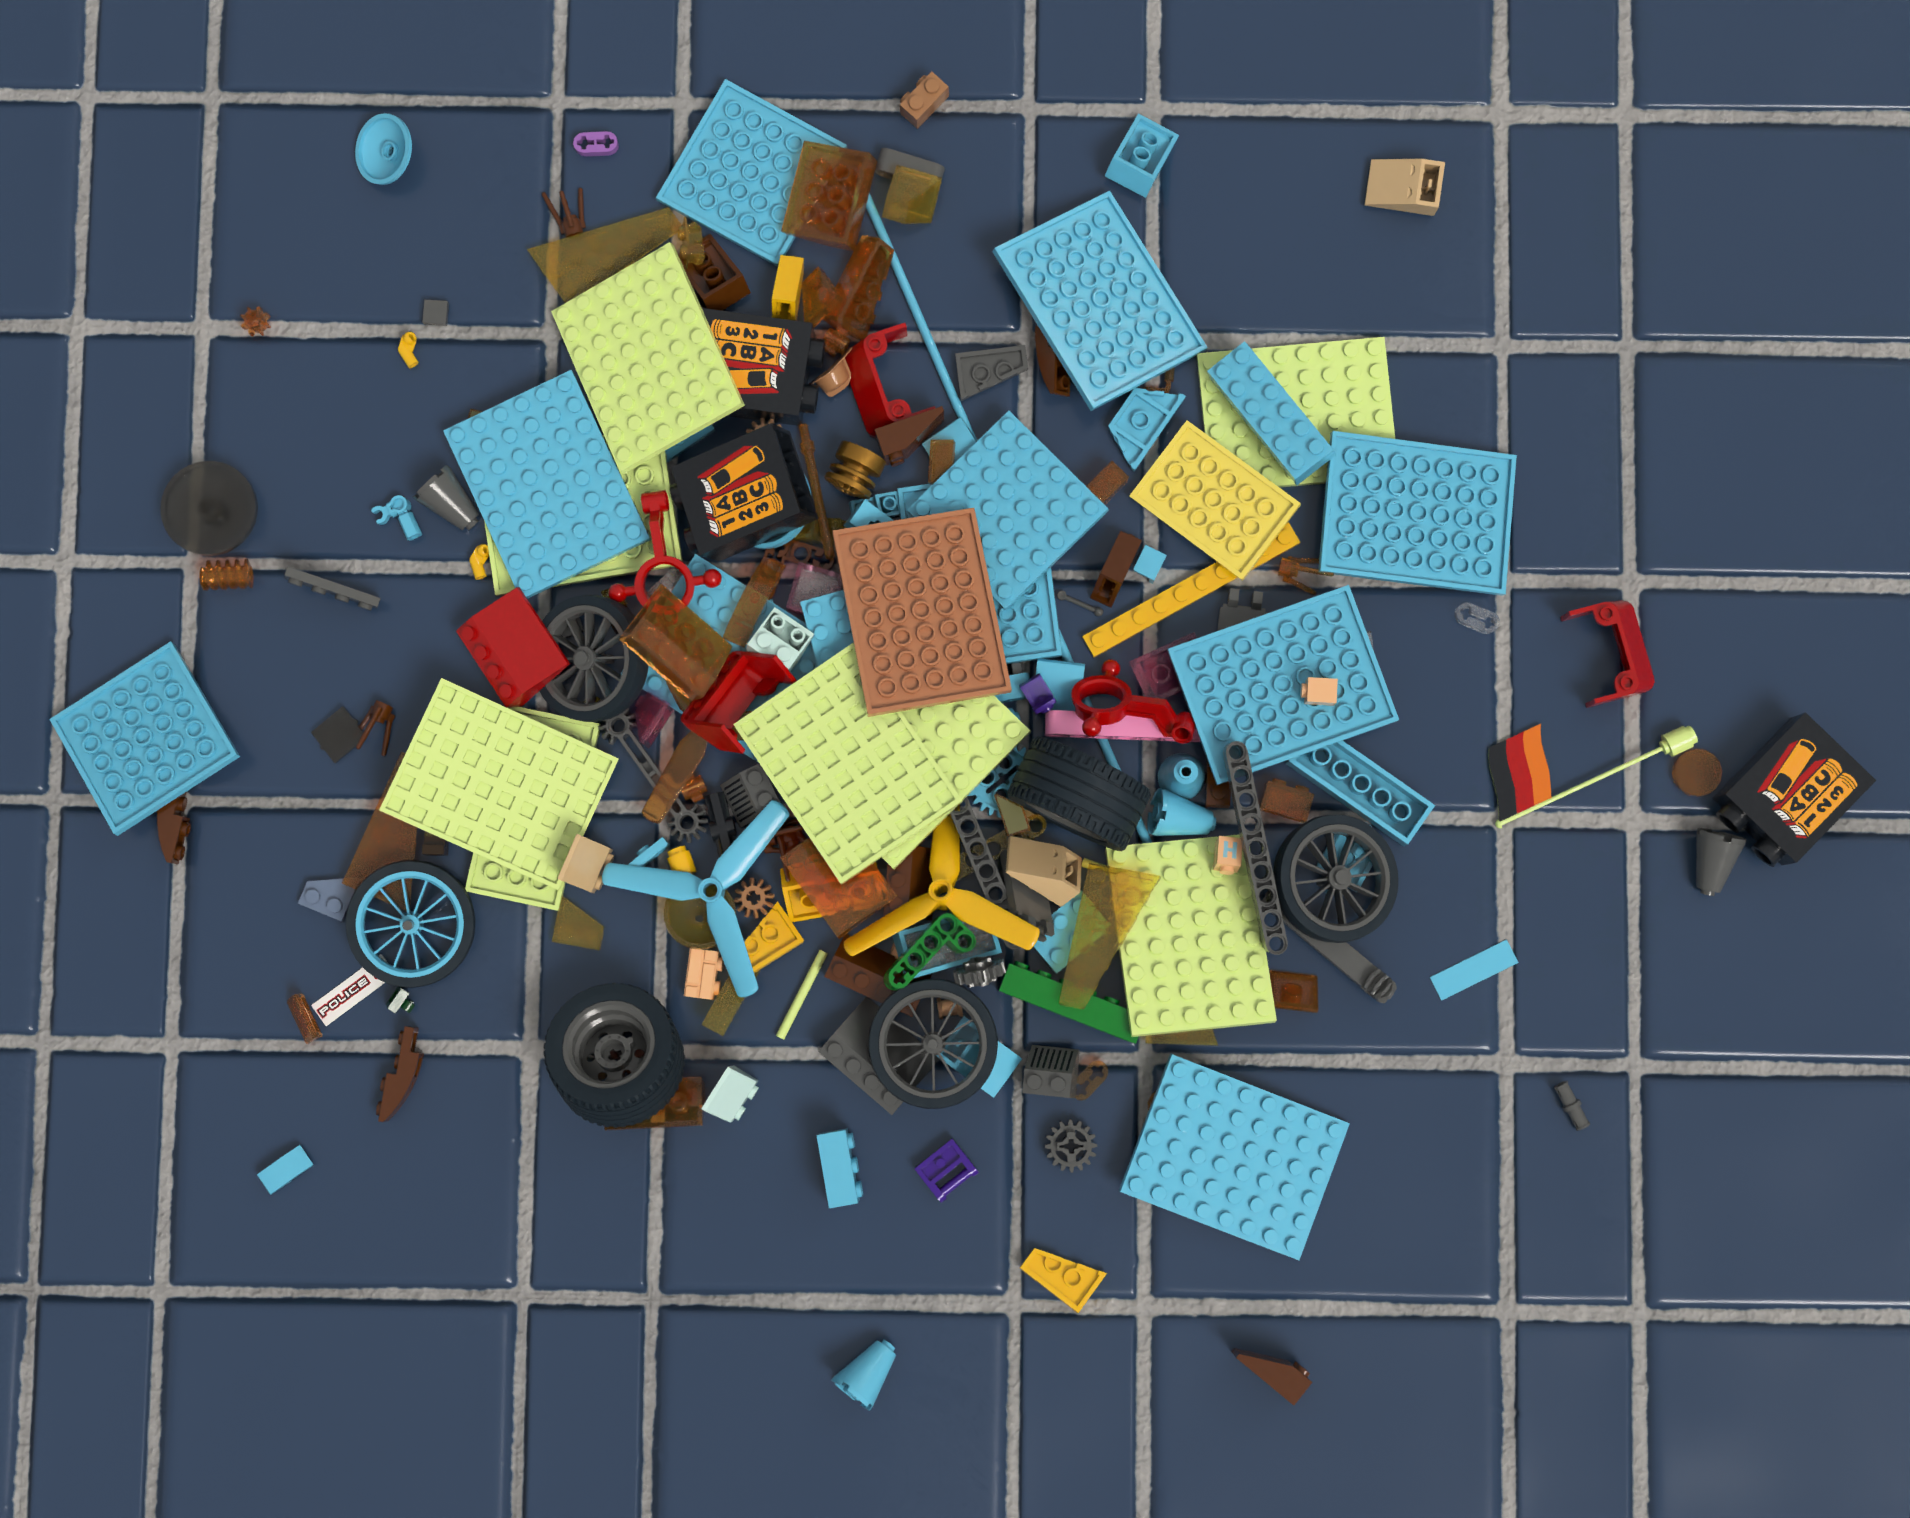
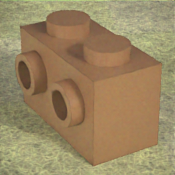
[900,71,949,129]

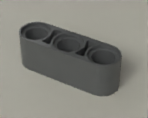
[874,148,945,192]

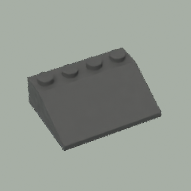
[818,996,939,1115]

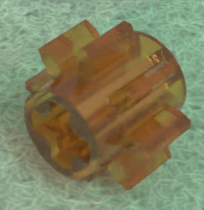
[240,306,271,337]
[823,326,851,357]
[679,772,708,803]

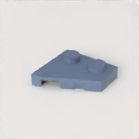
[298,877,362,922]

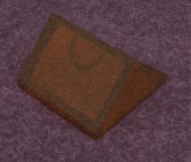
[1269,970,1318,1013]

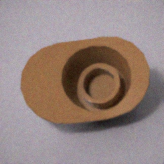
[809,347,853,397]

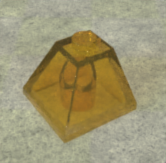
[882,165,942,224]

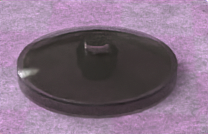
[160,461,258,556]

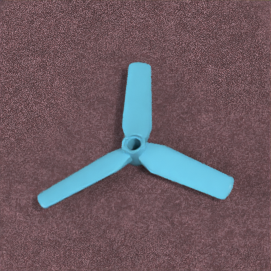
[602,800,790,997]

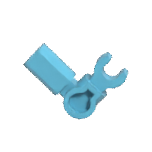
[371,495,422,541]

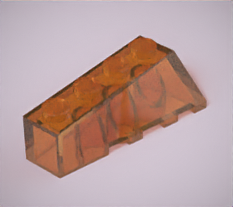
[820,235,894,341]

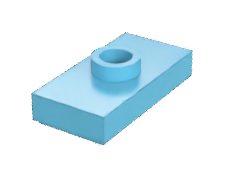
[628,837,670,867]

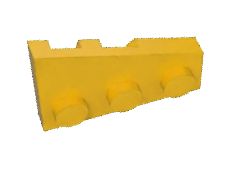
[744,901,804,973]
[1019,1248,1107,1313]

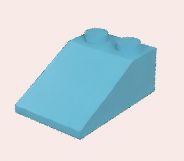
[1105,113,1179,198]

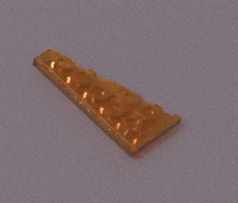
[342,752,418,911]

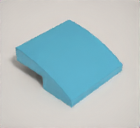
[922,416,977,475]
[1032,659,1085,711]

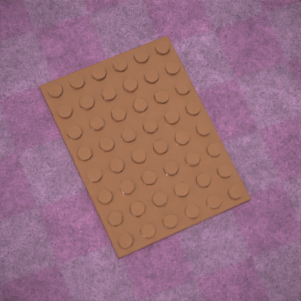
[832,508,1012,717]

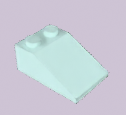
[701,1065,759,1123]

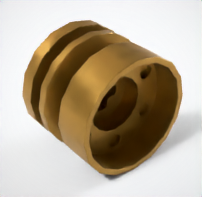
[824,441,886,500]

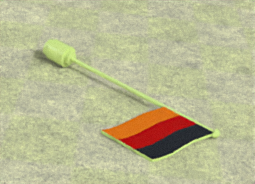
[1488,724,1698,828]

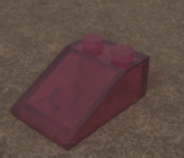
[1129,632,1197,699]

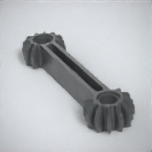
[598,708,708,843]
[1261,890,1397,1003]

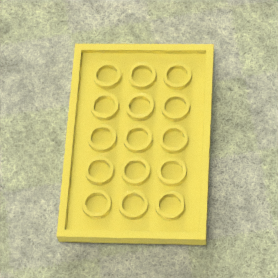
[1129,420,1301,581]

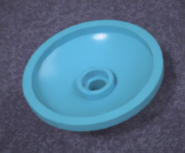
[355,113,412,185]

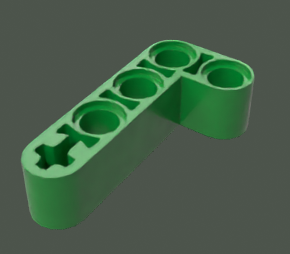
[883,913,976,991]

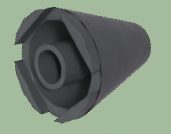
[413,465,479,531]
[1696,828,1746,896]

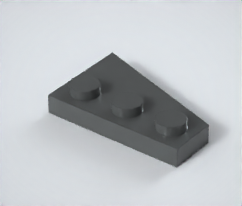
[955,345,1028,401]

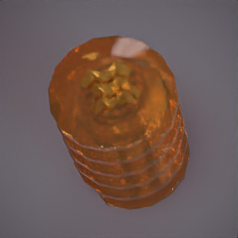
[199,559,254,591]

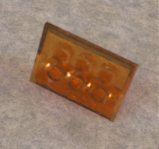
[781,141,877,252]
[619,584,733,701]
[780,838,898,939]

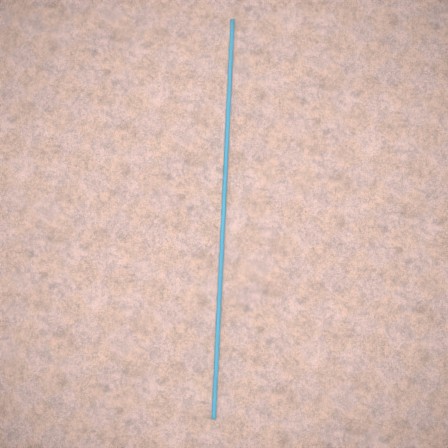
[860,190,1153,843]

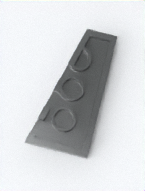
[284,566,381,611]

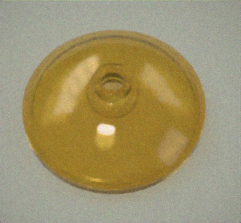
[663,879,736,950]

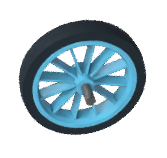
[346,860,475,988]

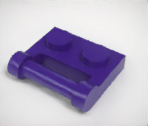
[914,1138,979,1203]

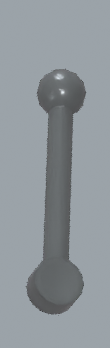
[1057,591,1103,617]

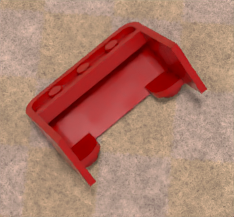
[845,322,935,438]
[1560,600,1655,708]
[681,651,797,754]

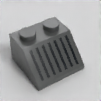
[720,763,782,828]
[1022,1045,1080,1098]

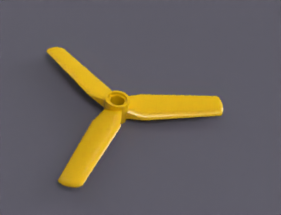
[844,804,1040,956]

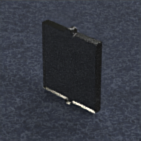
[311,706,363,763]

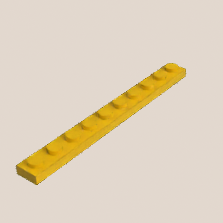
[1082,522,1301,658]

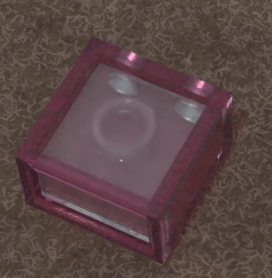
[786,562,842,615]

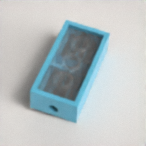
[892,919,1002,979]

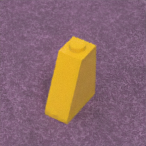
[772,255,804,321]

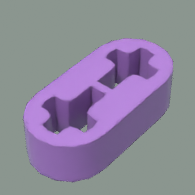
[573,131,619,157]

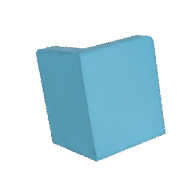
[1133,545,1167,584]

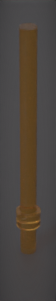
[798,424,835,559]

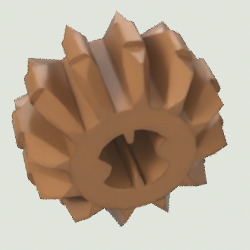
[734,878,775,919]

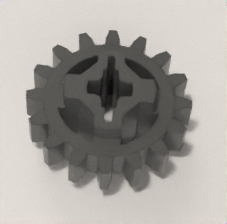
[953,956,1006,987]
[1045,1119,1097,1173]

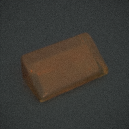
[287,994,322,1044]

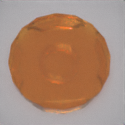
[1672,749,1722,797]

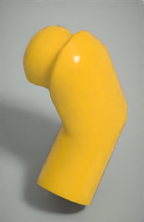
[398,332,419,369]
[469,544,489,580]

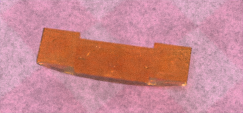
[723,556,786,648]

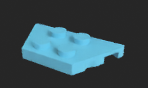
[1108,388,1186,472]

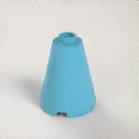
[1158,753,1205,800]
[1147,788,1216,836]
[831,1340,896,1411]

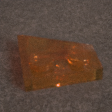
[802,267,842,328]

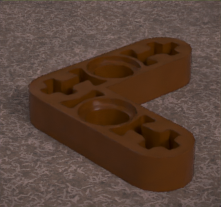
[753,540,834,600]

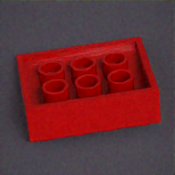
[456,587,570,708]

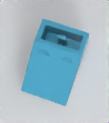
[936,1016,1022,1098]

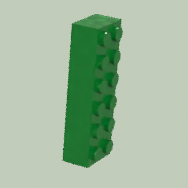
[999,961,1139,1044]

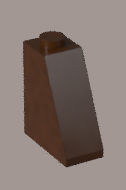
[1090,531,1142,608]

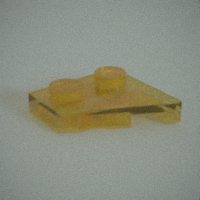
[552,897,605,950]

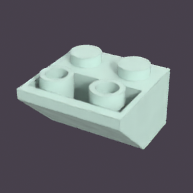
[746,607,814,672]

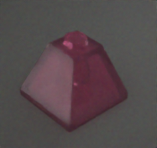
[635,691,674,749]

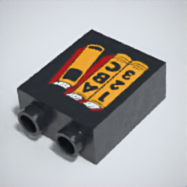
[702,308,825,426]
[670,423,819,561]
[1712,712,1876,867]

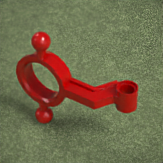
[608,490,722,616]
[1071,659,1195,744]

